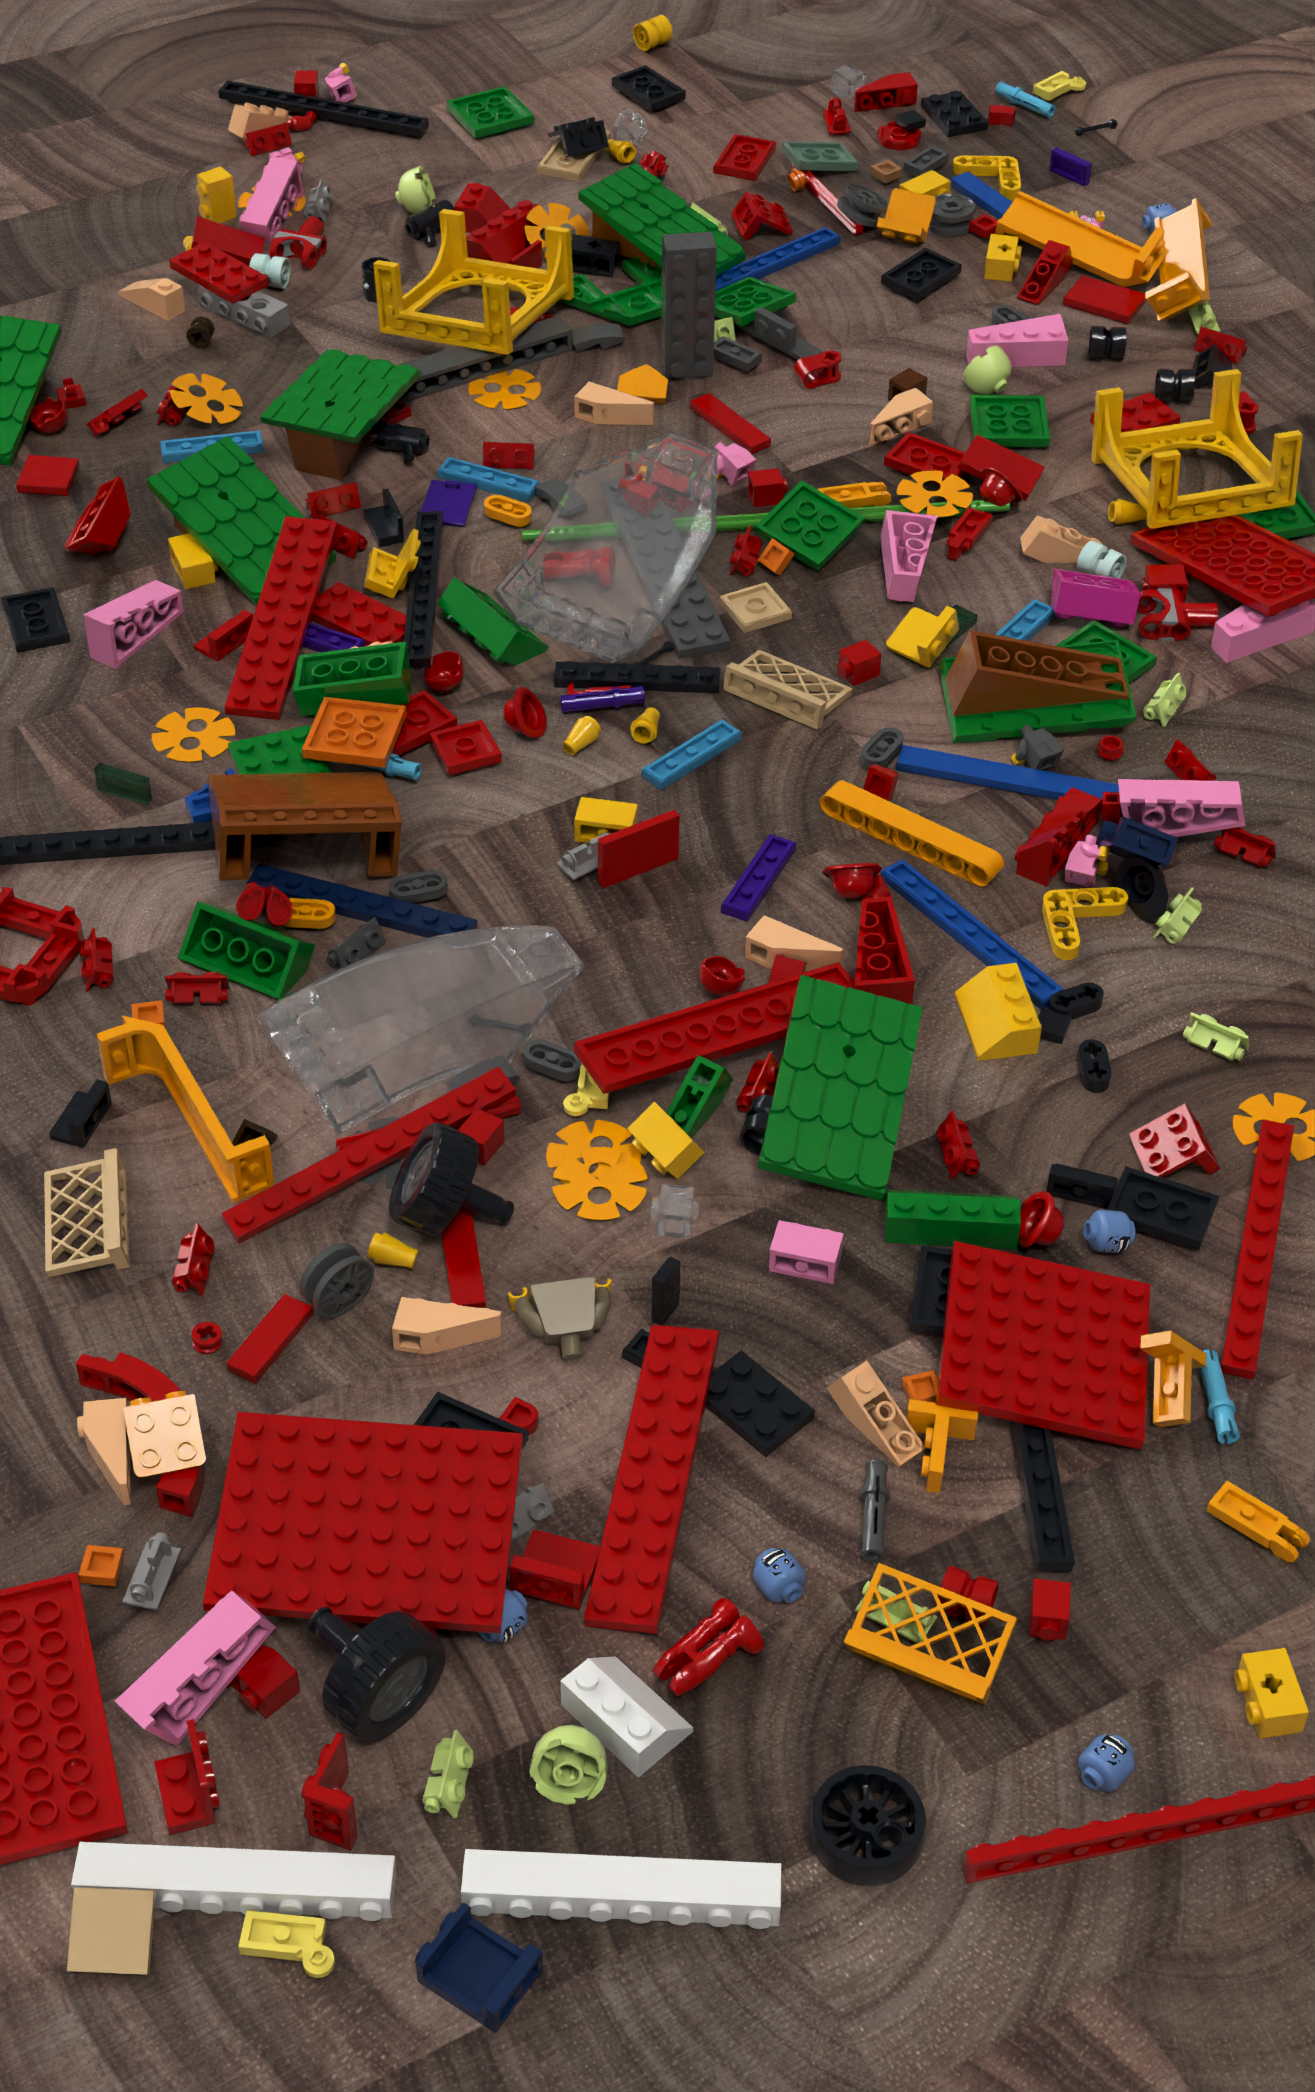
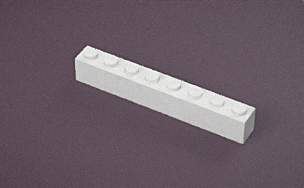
[71,1842,397,1921]
[461,1849,781,1929]

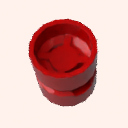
[936,1565,999,1627]

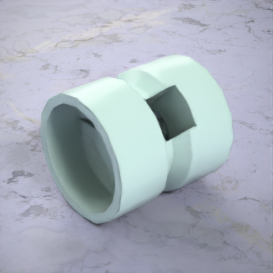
[250,253,291,289]
[1077,540,1127,578]

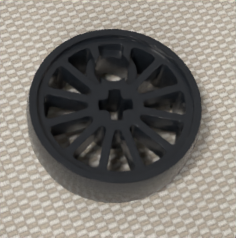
[809,1765,927,1886]

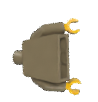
[508,1276,612,1360]

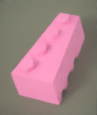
[239,156,304,242]
[966,314,1068,367]
[880,510,937,602]
[83,580,184,669]
[1211,599,1315,663]
[1118,779,1246,837]
[115,1590,276,1746]

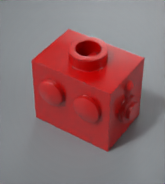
[1142,564,1189,605]

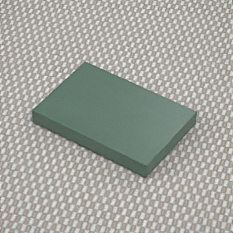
[781,141,859,171]

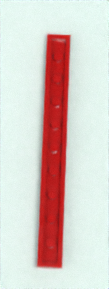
[221,1066,516,1244]
[1221,1119,1294,1380]
[963,1775,1315,1884]

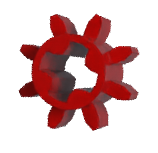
[639,151,669,178]

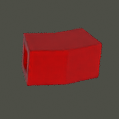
[988,105,1016,127]
[1102,792,1123,825]

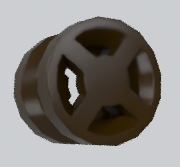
[186,317,215,348]

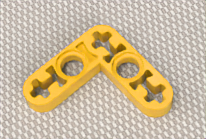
[952,155,1021,200]
[1042,887,1128,960]

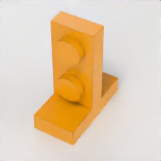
[1140,1330,1206,1427]
[906,1399,978,1493]

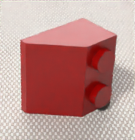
[454,183,511,233]

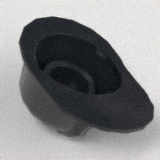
[1115,856,1168,921]

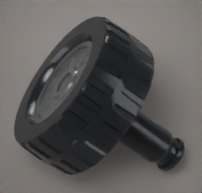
[389,1122,514,1237]
[308,1607,446,1742]

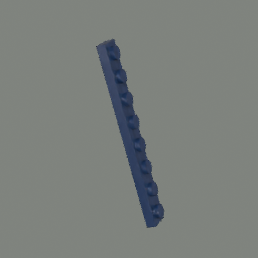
[246,864,478,948]

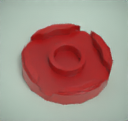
[877,121,921,150]

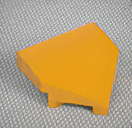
[617,364,668,404]

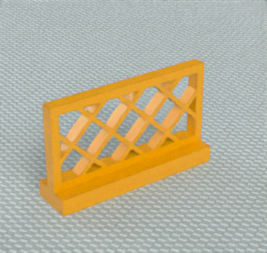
[843,1563,1017,1706]

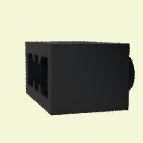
[571,234,620,277]

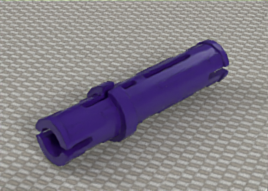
[560,686,645,713]

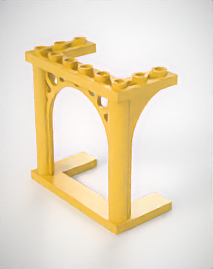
[373,209,574,355]
[1091,369,1303,529]

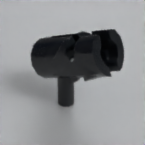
[405,199,454,248]
[371,421,430,462]

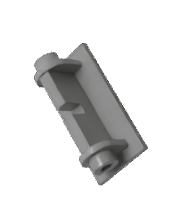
[304,179,333,222]
[556,832,611,881]
[511,1483,554,1543]
[122,1532,181,1611]

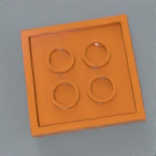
[302,697,407,768]

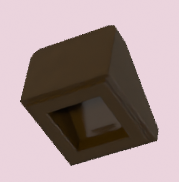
[232,1119,278,1146]

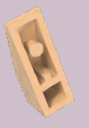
[118,278,185,321]
[77,1398,131,1505]

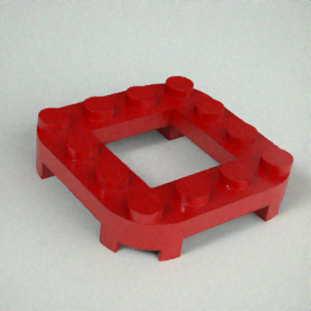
[0,887,84,1006]

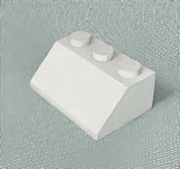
[560,1656,693,1778]

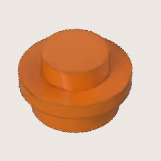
[787,168,807,191]

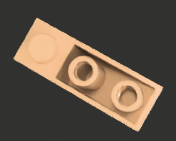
[228,103,292,139]
[574,382,654,425]
[869,388,933,446]
[1020,515,1102,563]
[745,915,843,971]
[392,1297,502,1355]
[826,1361,925,1467]

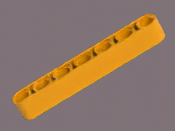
[819,780,1004,887]

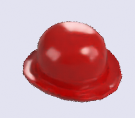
[980,467,1023,507]
[503,686,547,738]
[822,863,882,899]
[1018,1191,1065,1248]

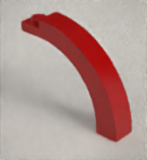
[76,1352,205,1517]

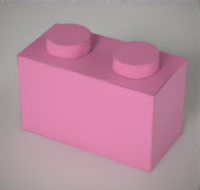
[768,1220,844,1284]

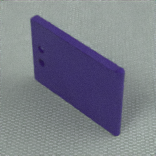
[421,480,477,527]

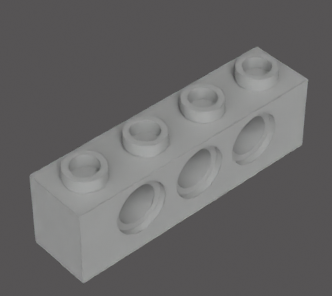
[198,284,290,338]

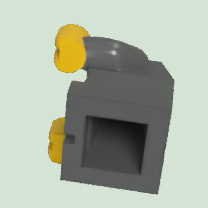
[1011,725,1064,771]

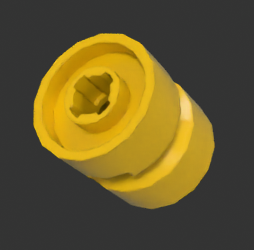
[633,15,673,51]

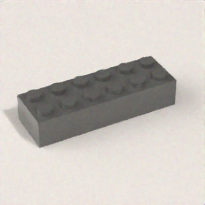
[661,231,717,380]

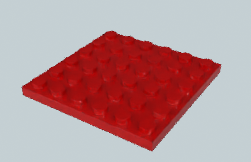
[936,1241,1150,1449]

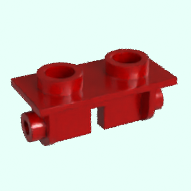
[823,97,851,135]
[243,122,292,156]
[1194,326,1248,364]
[156,386,192,425]
[483,441,535,469]
[305,482,361,519]
[318,515,368,559]
[729,526,762,576]
[1164,739,1216,781]
[1214,827,1276,868]
[80,928,114,992]
[165,972,230,1005]
[736,1052,779,1112]
[936,1111,981,1180]
[172,1223,215,1295]

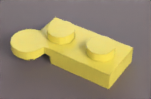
[1033,71,1086,101]
[563,1063,610,1116]
[238,1910,335,1978]

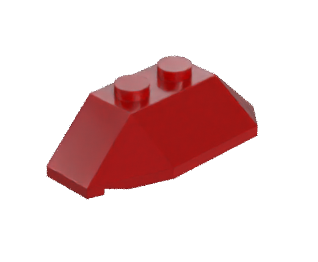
[63,476,131,555]

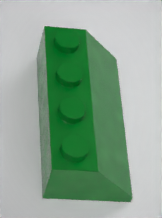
[437,577,549,666]
[292,642,412,716]
[177,901,315,1000]
[885,1189,1021,1250]

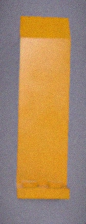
[995,191,1169,287]
[1145,198,1212,321]
[96,1015,275,1203]

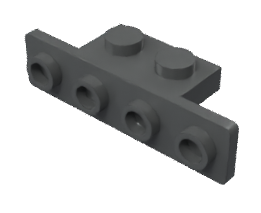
[737,307,822,360]

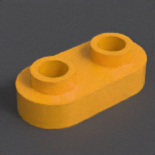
[484,495,532,528]
[282,898,336,929]

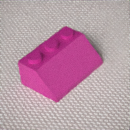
[1051,569,1141,627]

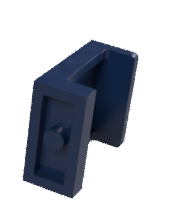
[1096,817,1178,867]
[415,1903,543,2033]

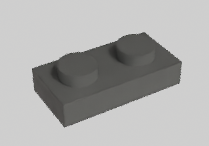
[903,146,949,177]
[714,336,762,372]

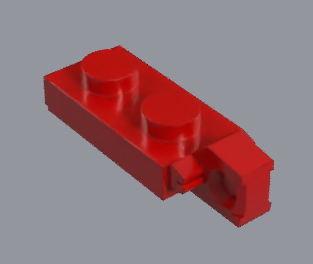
[86,389,147,437]
[946,507,993,560]

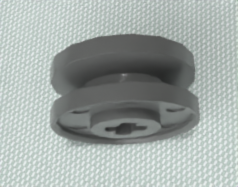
[837,183,888,227]
[929,193,976,236]
[299,1243,374,1318]

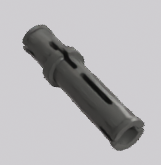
[861,1459,890,1562]

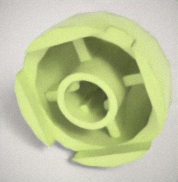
[396,166,436,214]
[963,345,1012,395]
[529,1725,608,1805]

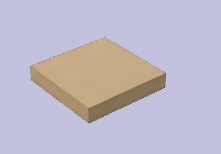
[720,582,792,633]
[67,1887,156,1975]

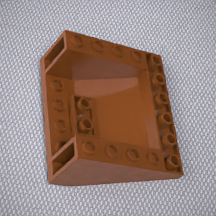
[208,772,402,880]

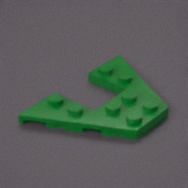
[559,257,662,326]

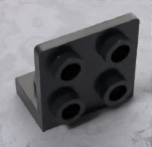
[548,117,609,157]

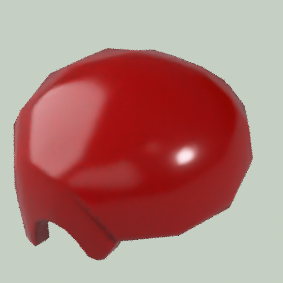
[29,397,68,433]
[424,651,465,692]
[699,956,745,997]

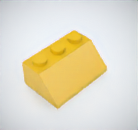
[954,963,1042,1061]

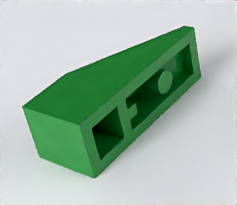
[666,1055,733,1138]

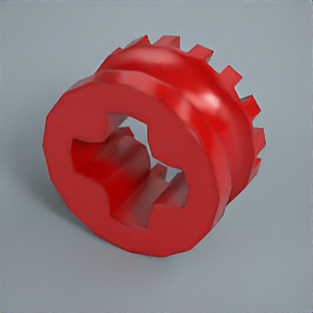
[191,1321,223,1355]

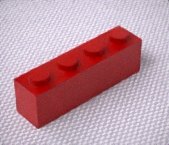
[466,200,545,264]
[1015,787,1102,887]
[854,896,915,1004]

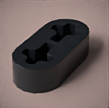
[1049,983,1104,1020]
[1077,1039,1111,1093]

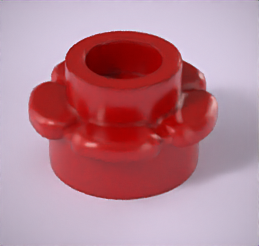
[1097,735,1125,761]

